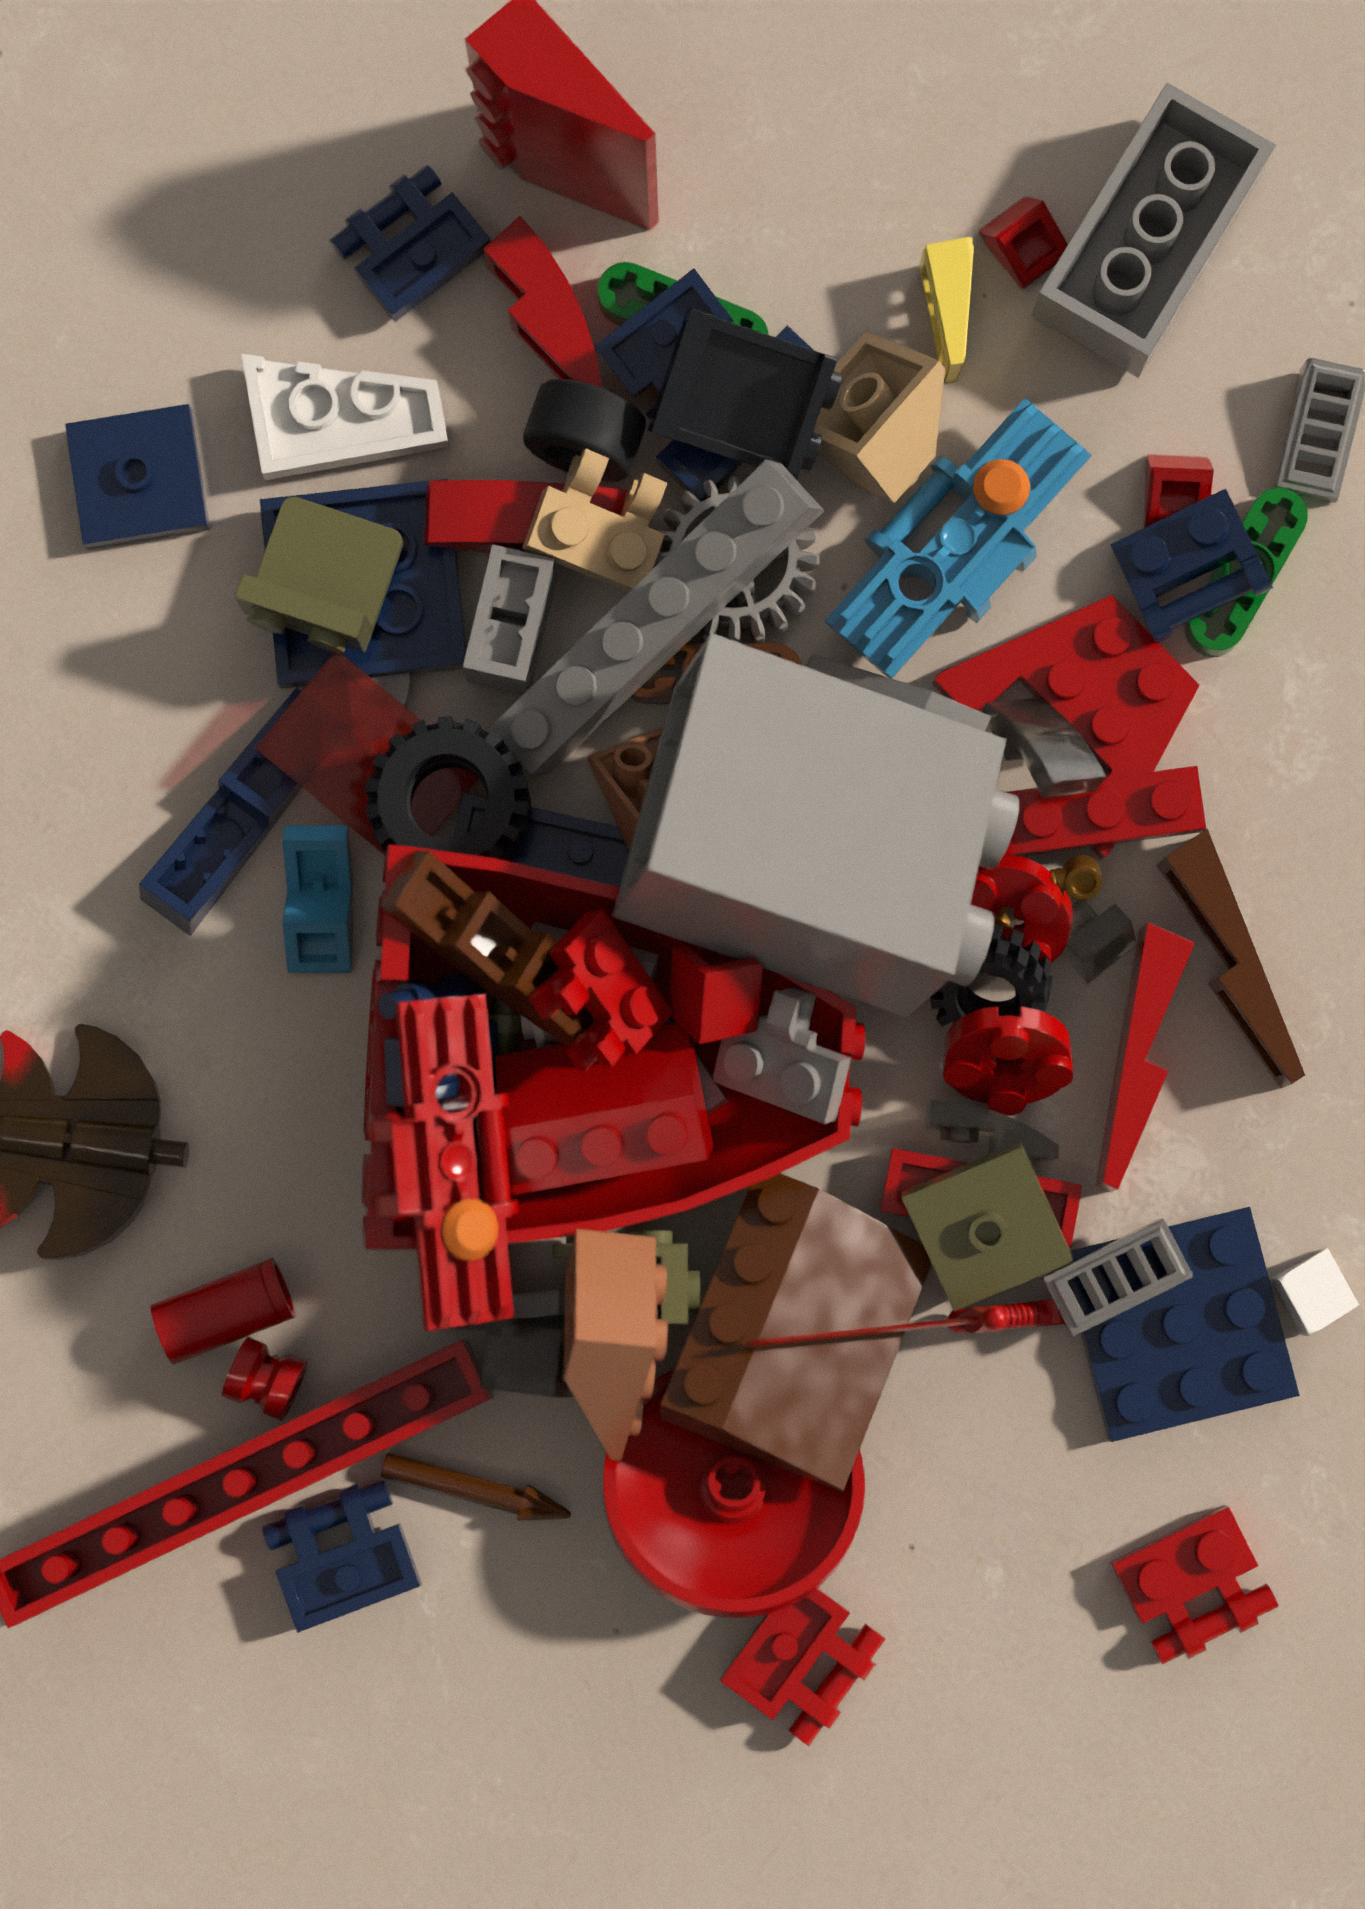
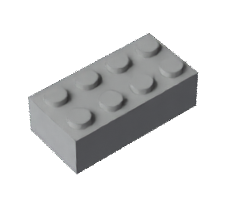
[1031,82,1276,378]

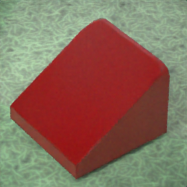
[978,196,1068,289]
[1144,454,1214,527]

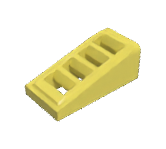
[919,237,974,383]

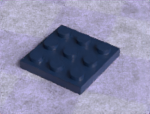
[260,479,467,689]
[1068,1207,1300,1442]

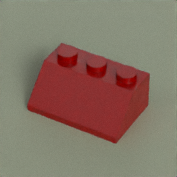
[496,1022,714,1195]

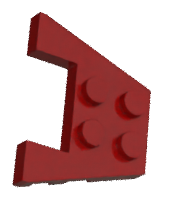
[932,595,1200,860]

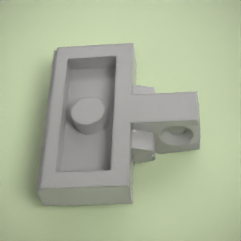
[712,987,851,1124]

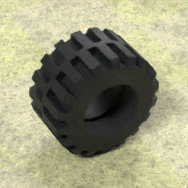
[365,716,531,862]

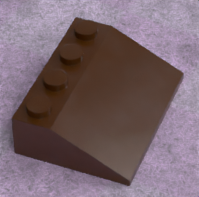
[660,1173,932,1493]

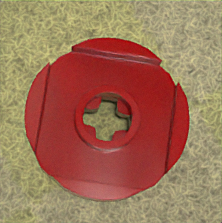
[970,855,1073,977]
[943,1006,1073,1116]

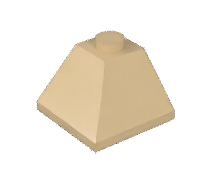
[813,331,945,504]

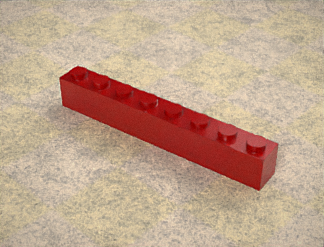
[0,1339,494,1629]

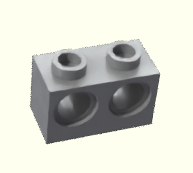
[463,544,558,695]

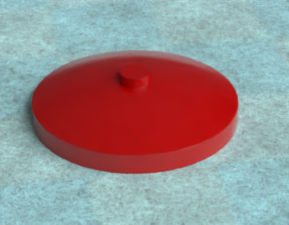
[603,1368,865,1618]

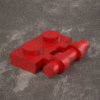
[1110,1505,1279,1665]
[720,1588,886,1746]

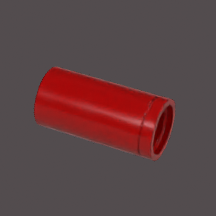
[150,1257,296,1365]

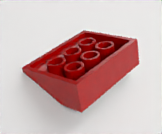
[465,0,659,230]

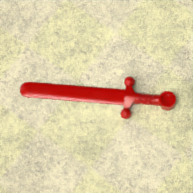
[742,1299,1065,1347]

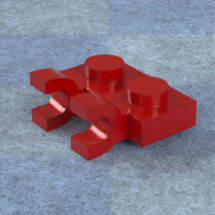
[528,909,674,1071]

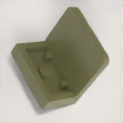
[234,497,403,654]
[552,1230,700,1324]

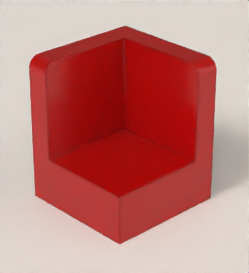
[668,944,763,1044]

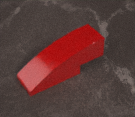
[483,216,602,388]
[424,480,628,553]

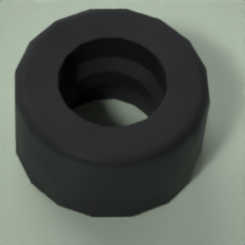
[523,379,646,482]

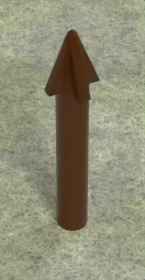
[381,1453,571,1521]

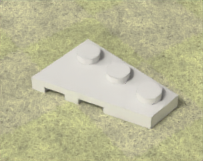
[241,354,450,480]

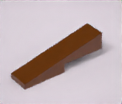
[1156,829,1305,1089]

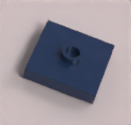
[65,404,210,550]

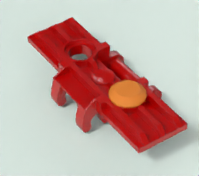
[368,994,519,1331]

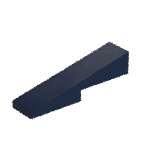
[139,688,347,936]

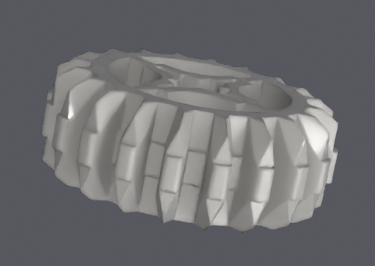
[653,476,819,643]

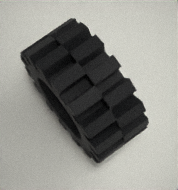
[930,925,1053,1027]

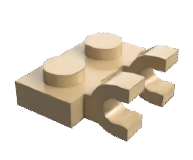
[522,449,667,592]

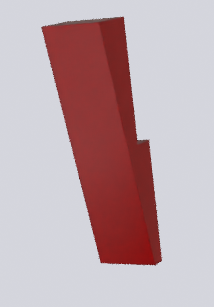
[1095,922,1195,1192]

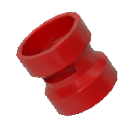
[222,1337,308,1421]

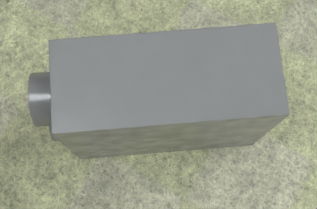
[612,633,1019,1018]

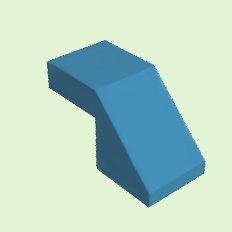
[282,825,353,973]

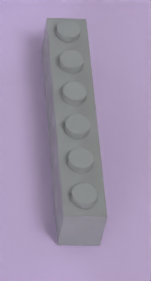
[489,459,824,775]

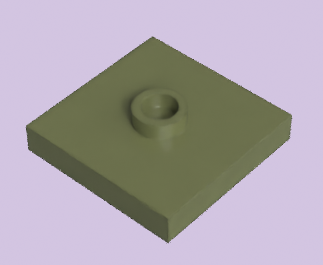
[901,1141,1074,1312]

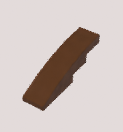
[380,850,601,1064]

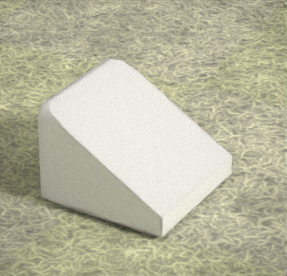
[1270,1248,1359,1336]

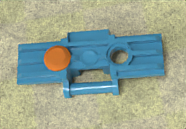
[824,398,1092,678]

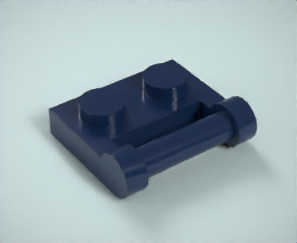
[1110,488,1273,644]

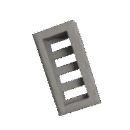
[1275,358,1365,503]
[1042,1218,1193,1336]

